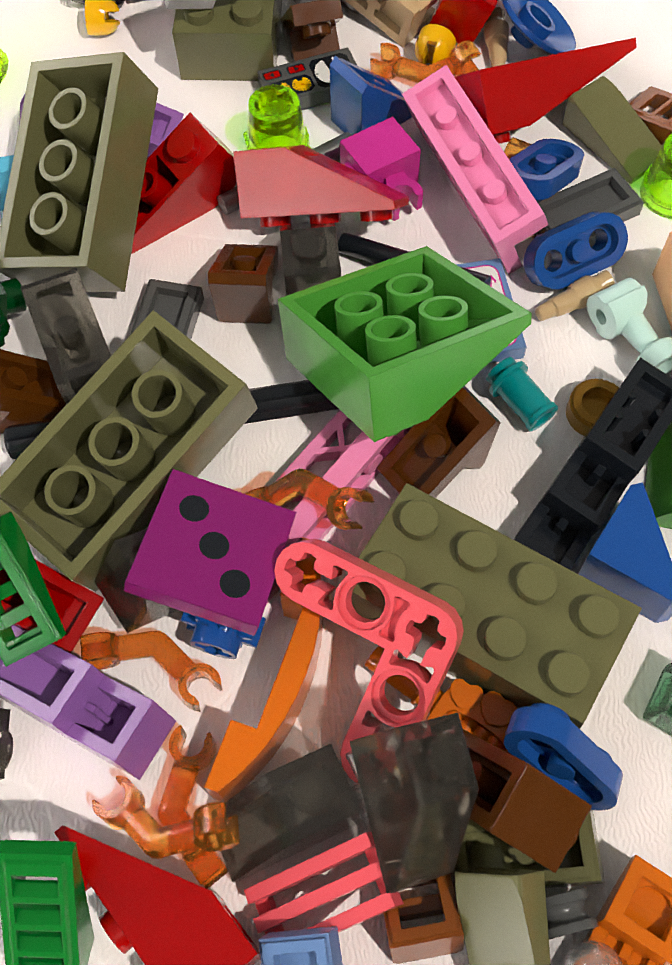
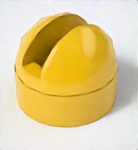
[85,0,120,36]
[414,24,456,69]

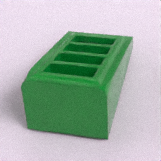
[0,512,66,667]
[0,840,94,965]

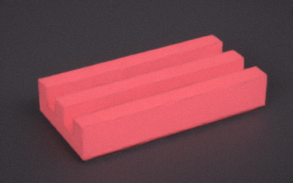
[244,831,404,935]

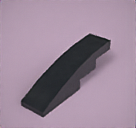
[513,357,672,570]

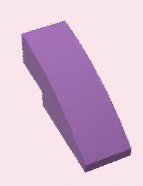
[0,625,176,780]

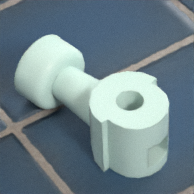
[586,277,672,374]

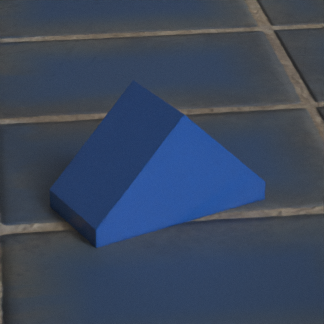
[330,56,412,135]
[578,483,672,623]

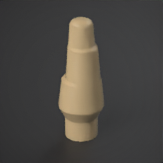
[483,7,509,67]
[535,270,615,321]

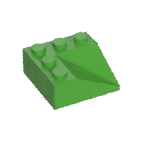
[278,246,532,442]

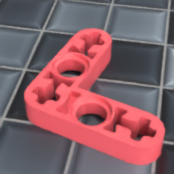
[274,539,464,788]

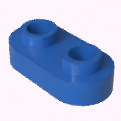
[509,139,584,203]
[523,212,628,289]
[504,703,623,811]

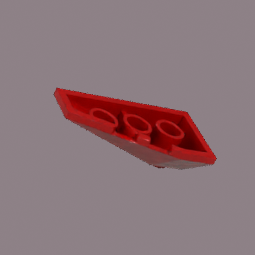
[455,37,637,144]

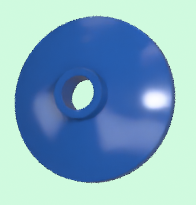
[502,0,576,55]

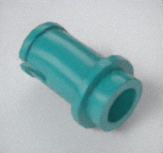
[486,357,558,432]

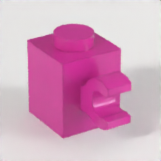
[340,117,423,221]

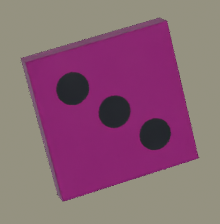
[124,469,297,636]

